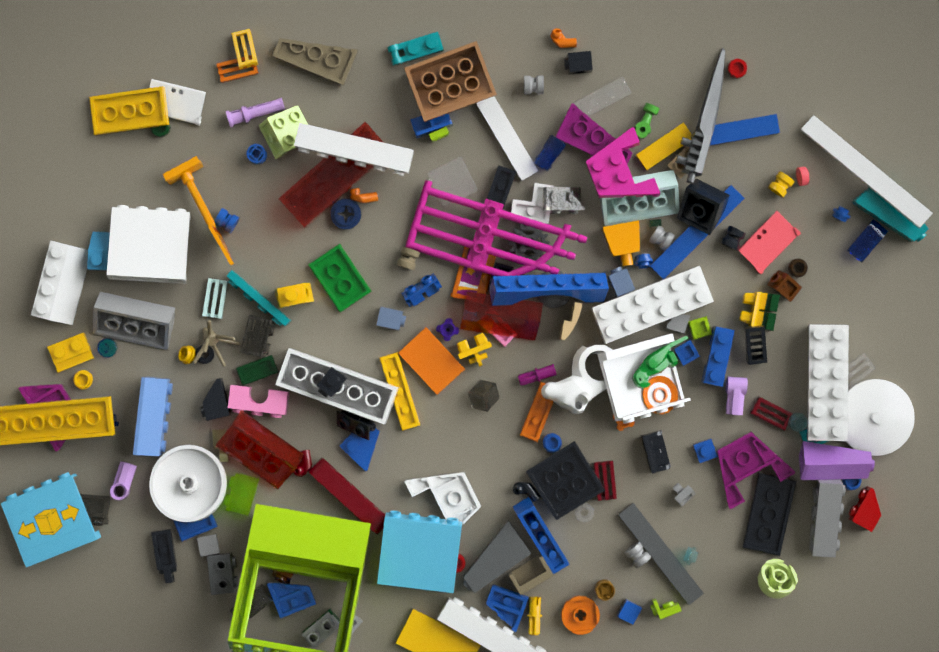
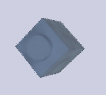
[607,267,635,297]
[377,307,406,330]

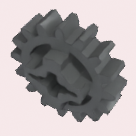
[508,224,550,261]

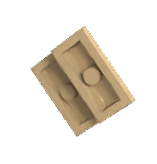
[559,302,583,340]

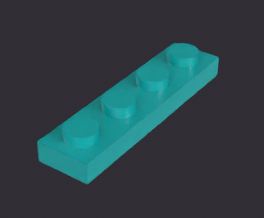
[227,270,291,326]

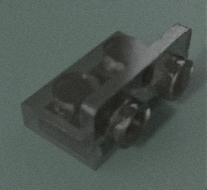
[543,187,585,214]
[80,494,110,526]

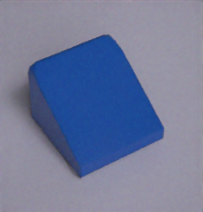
[617,599,642,624]

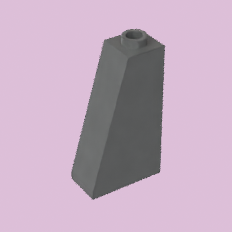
[463,520,531,593]

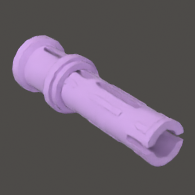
[226,98,285,128]

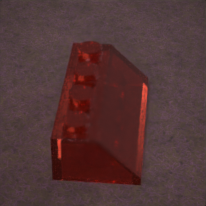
[460,291,543,341]
[215,410,304,489]

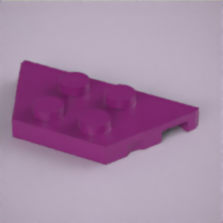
[18,384,71,452]

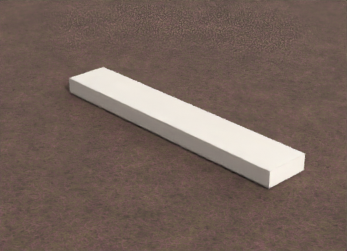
[476,97,538,181]

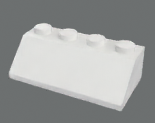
[31,240,88,325]

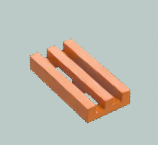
[216,55,259,83]

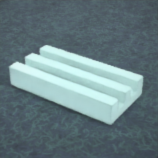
[202,278,228,319]

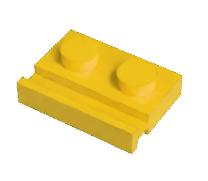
[47,332,94,373]

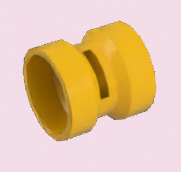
[768,171,795,198]

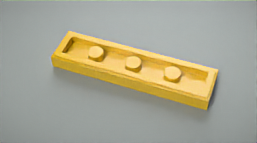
[380,352,420,431]

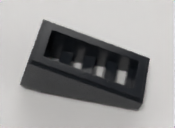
[745,325,768,365]

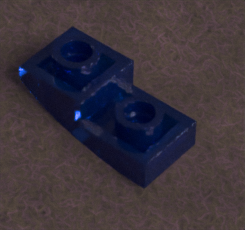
[847,219,888,263]

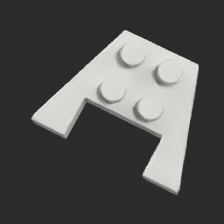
[405,472,481,525]

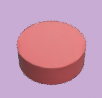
[796,166,809,186]

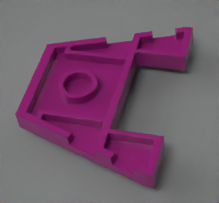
[717,431,795,509]

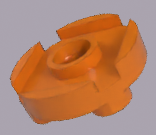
[561,595,600,635]

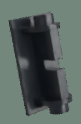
[337,410,376,441]

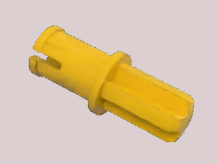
[527,596,542,635]

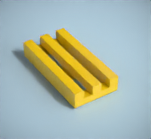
[231,29,258,70]

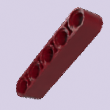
[309,457,385,535]

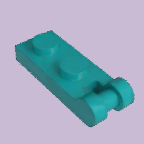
[387,32,444,66]

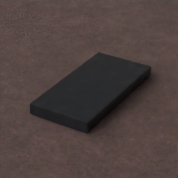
[742,473,797,556]

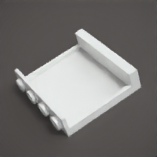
[107,205,191,284]
[597,334,691,424]

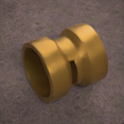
[595,579,615,601]

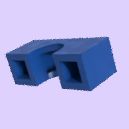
[701,326,735,387]

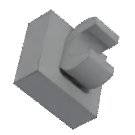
[673,483,696,506]

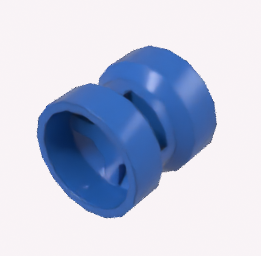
[246,144,267,165]
[214,208,240,234]

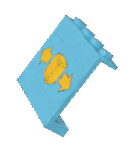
[1,472,101,567]

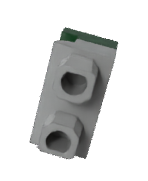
[301,608,340,649]

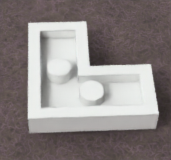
[511,183,554,224]

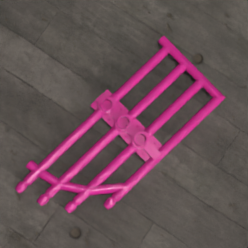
[405,180,587,276]

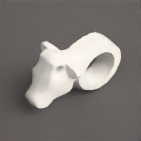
[541,345,613,415]

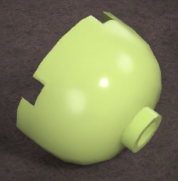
[757,559,798,599]

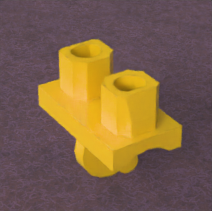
[457,333,492,367]

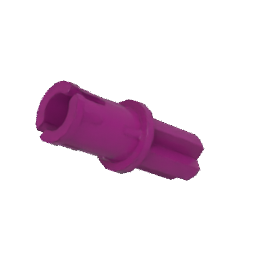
[518,364,557,386]

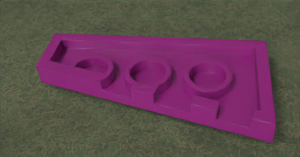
[555,103,633,164]

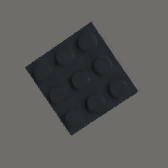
[526,441,606,520]

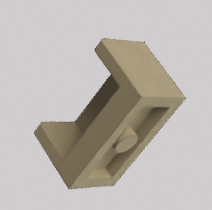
[508,554,554,595]

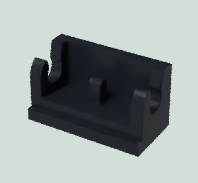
[641,430,671,474]

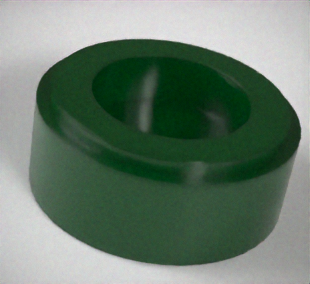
[151,123,171,137]

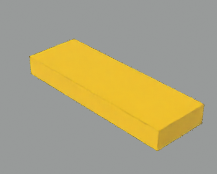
[636,122,692,171]

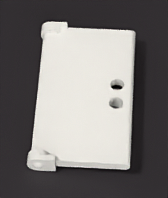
[150,79,206,126]

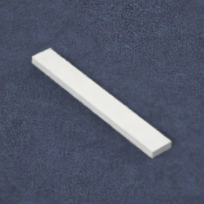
[801,115,933,229]

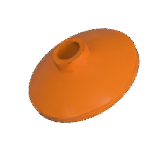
[642,376,678,414]

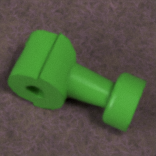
[634,103,660,139]

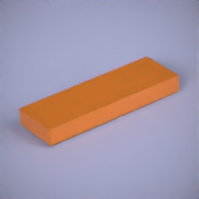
[520,382,554,442]

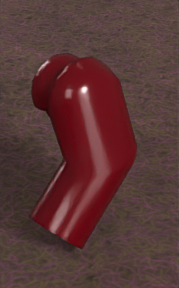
[293,449,312,477]

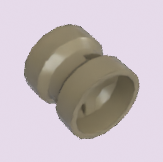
[396,246,420,270]

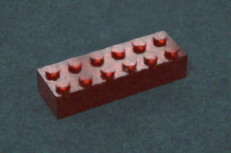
[278,122,384,228]

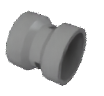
[524,75,544,95]
[649,225,675,251]
[624,542,651,568]

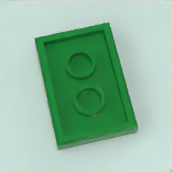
[308,244,372,313]

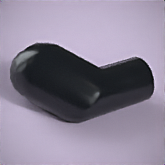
[513,482,541,502]

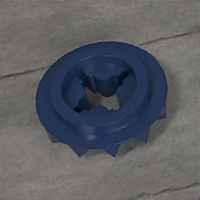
[331,199,361,230]

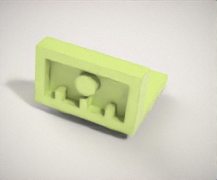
[258,106,308,159]

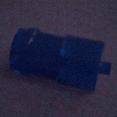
[533,135,566,172]

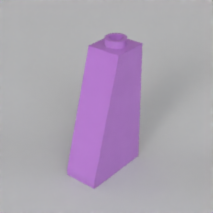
[799,441,875,480]

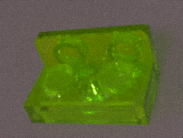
[223,472,260,516]

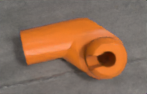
[551,28,577,48]
[350,188,378,203]

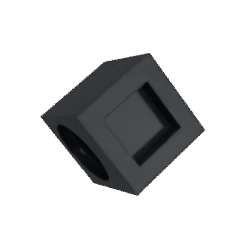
[564,51,593,75]

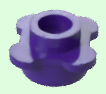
[436,318,459,341]

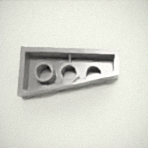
[809,479,846,557]

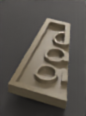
[272,38,358,86]

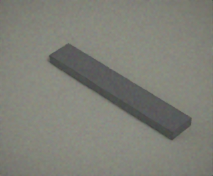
[618,503,704,605]

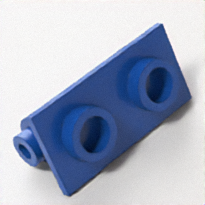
[401,273,442,307]

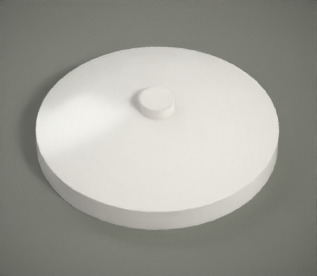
[845,379,914,456]
[149,445,227,523]

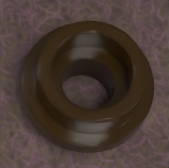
[788,258,808,278]

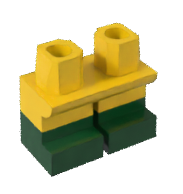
[739,292,780,331]

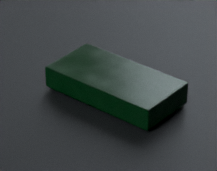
[236,355,279,386]

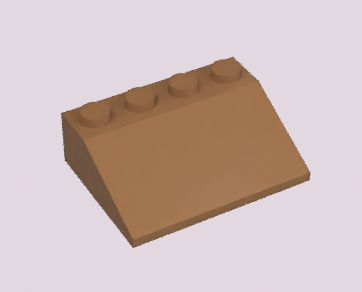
[404,41,497,122]

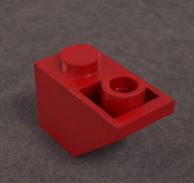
[848,486,882,532]

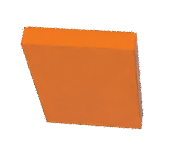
[398,327,465,395]

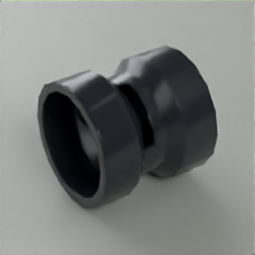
[720,226,746,251]

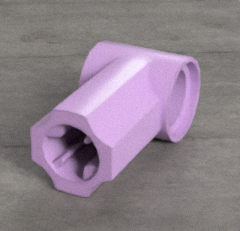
[726,376,748,415]
[110,461,137,500]

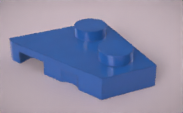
[340,418,380,471]
[267,582,316,618]
[486,584,529,632]

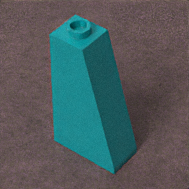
[852,188,929,242]

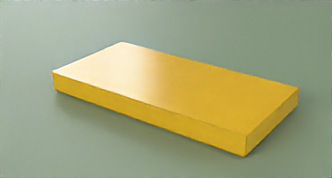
[89,86,169,135]
[396,608,481,652]

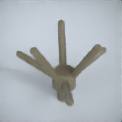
[193,320,241,367]

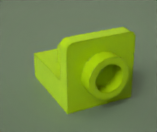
[650,599,682,620]

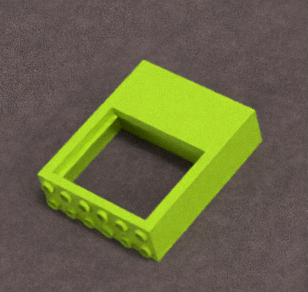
[228,504,371,652]

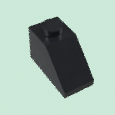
[200,378,231,421]

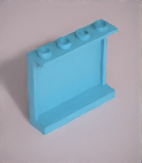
[377,511,462,593]

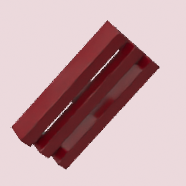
[750,396,793,431]
[594,460,617,501]

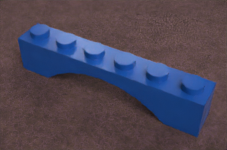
[489,273,609,306]

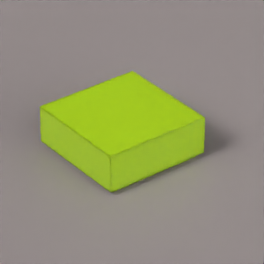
[429,127,449,142]
[688,316,712,340]

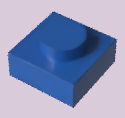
[673,340,700,366]
[693,438,718,463]

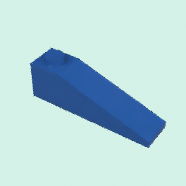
[513,497,570,574]

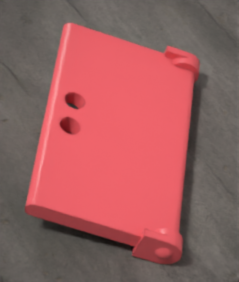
[738,211,801,275]

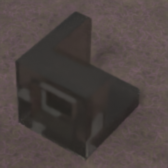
[468,380,499,412]

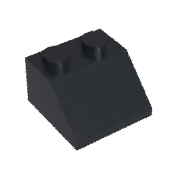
[676,178,730,235]

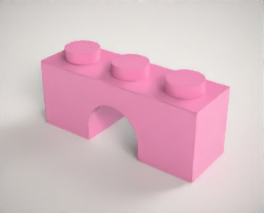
[228,385,289,418]

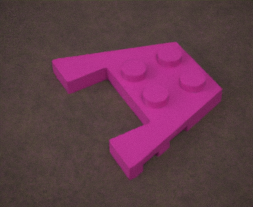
[586,127,660,198]

